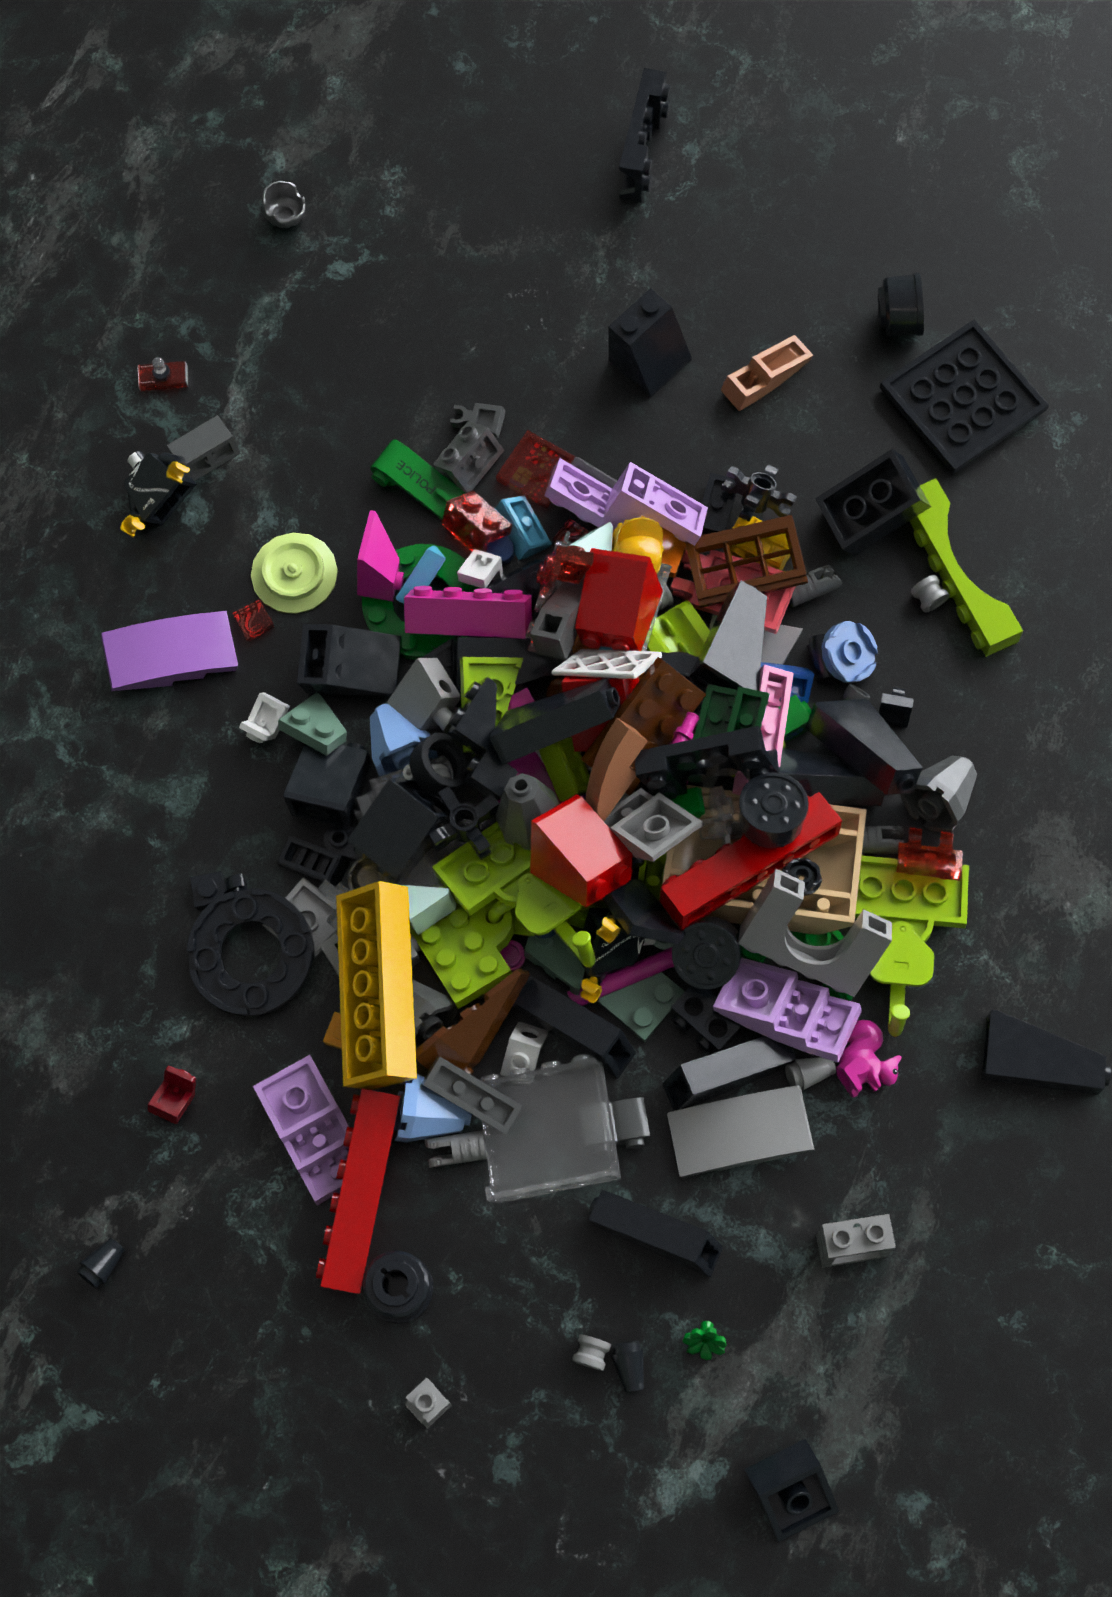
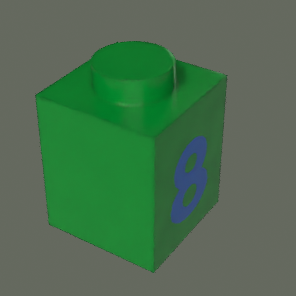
[778,694,812,744]

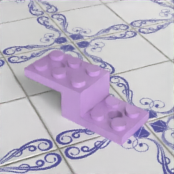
[544,458,708,546]

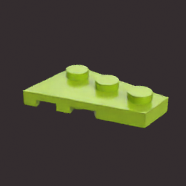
[460,657,523,753]

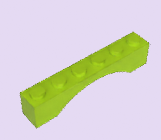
[908,478,1023,657]

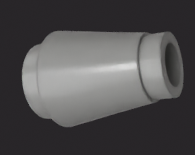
[785,1057,836,1091]

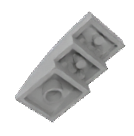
[604,788,703,862]
[667,1085,814,1178]

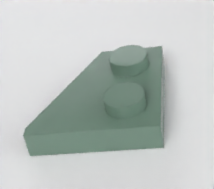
[278,692,347,756]
[524,934,586,996]
[598,972,685,1043]

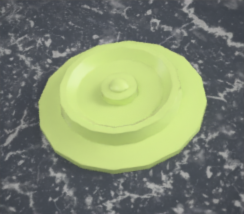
[251,533,338,614]

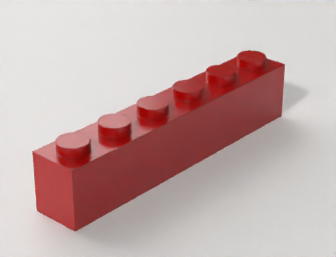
[659,792,842,931]
[316,1088,401,1294]

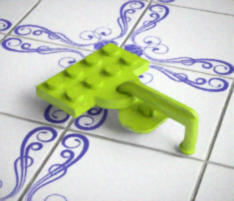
[432,822,596,968]
[855,856,969,1037]
[410,884,534,1009]

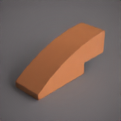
[721,335,813,411]
[586,718,648,821]

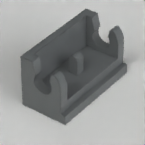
[167,415,241,481]

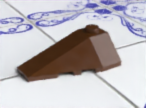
[416,969,530,1075]

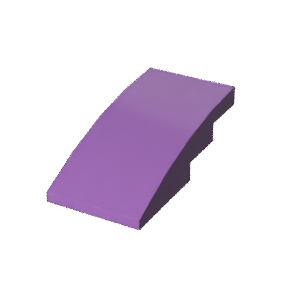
[101,611,238,691]

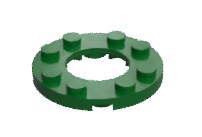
[362,544,479,660]

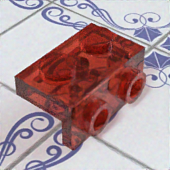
[442,491,513,552]
[536,545,594,595]

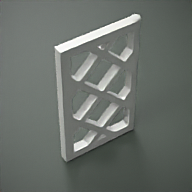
[552,649,662,679]

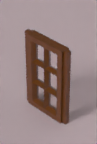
[685,515,808,608]

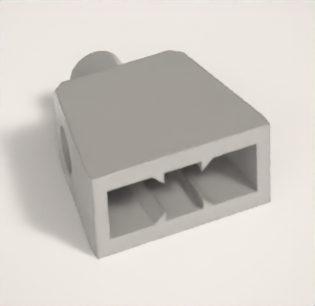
[387,658,460,733]

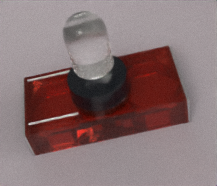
[138,357,188,391]

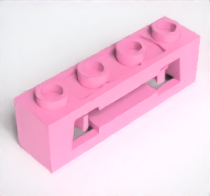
[732,665,793,795]

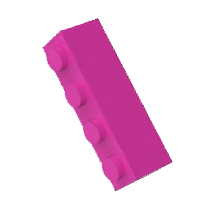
[404,586,532,639]

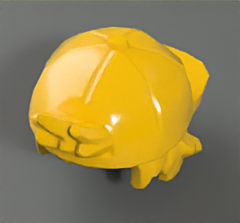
[612,517,664,574]

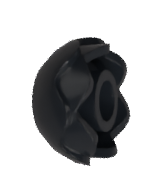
[782,858,822,896]

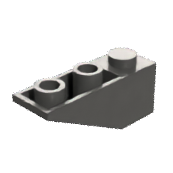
[530,575,584,660]

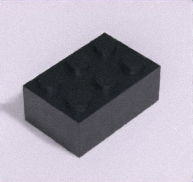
[815,449,931,556]

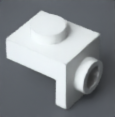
[239,692,290,743]

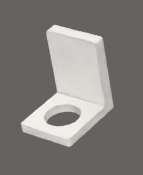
[500,1021,549,1085]

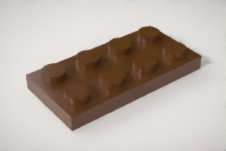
[581,657,706,796]

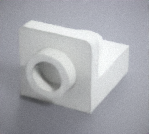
[457,549,503,588]

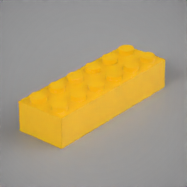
[336,881,417,1090]

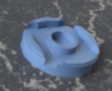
[822,621,878,683]

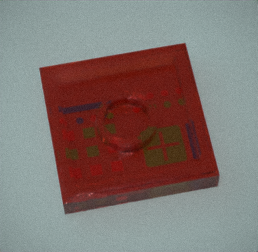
[496,430,576,509]

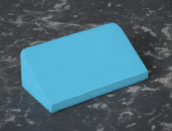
[493,495,552,560]
[396,545,446,604]

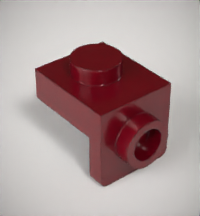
[148,1066,196,1124]

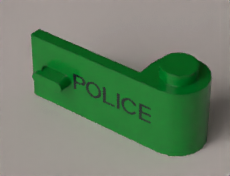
[370,439,465,521]

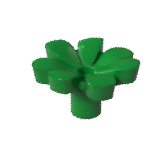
[683,1321,727,1360]

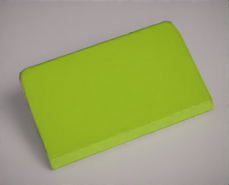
[539,736,590,801]

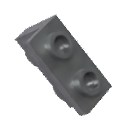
[434,421,504,495]

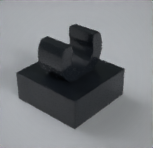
[878,687,914,728]

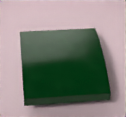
[693,684,770,739]

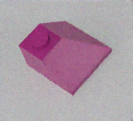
[357,510,404,601]

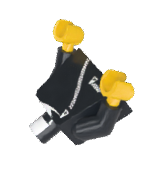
[120,451,197,538]
[580,908,656,1003]

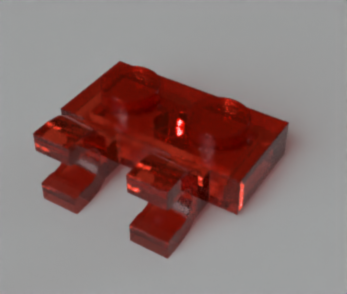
[896,827,963,881]

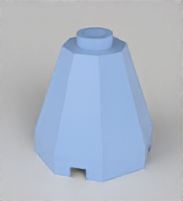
[370,704,438,781]
[394,1074,472,1142]

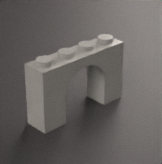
[738,869,892,997]

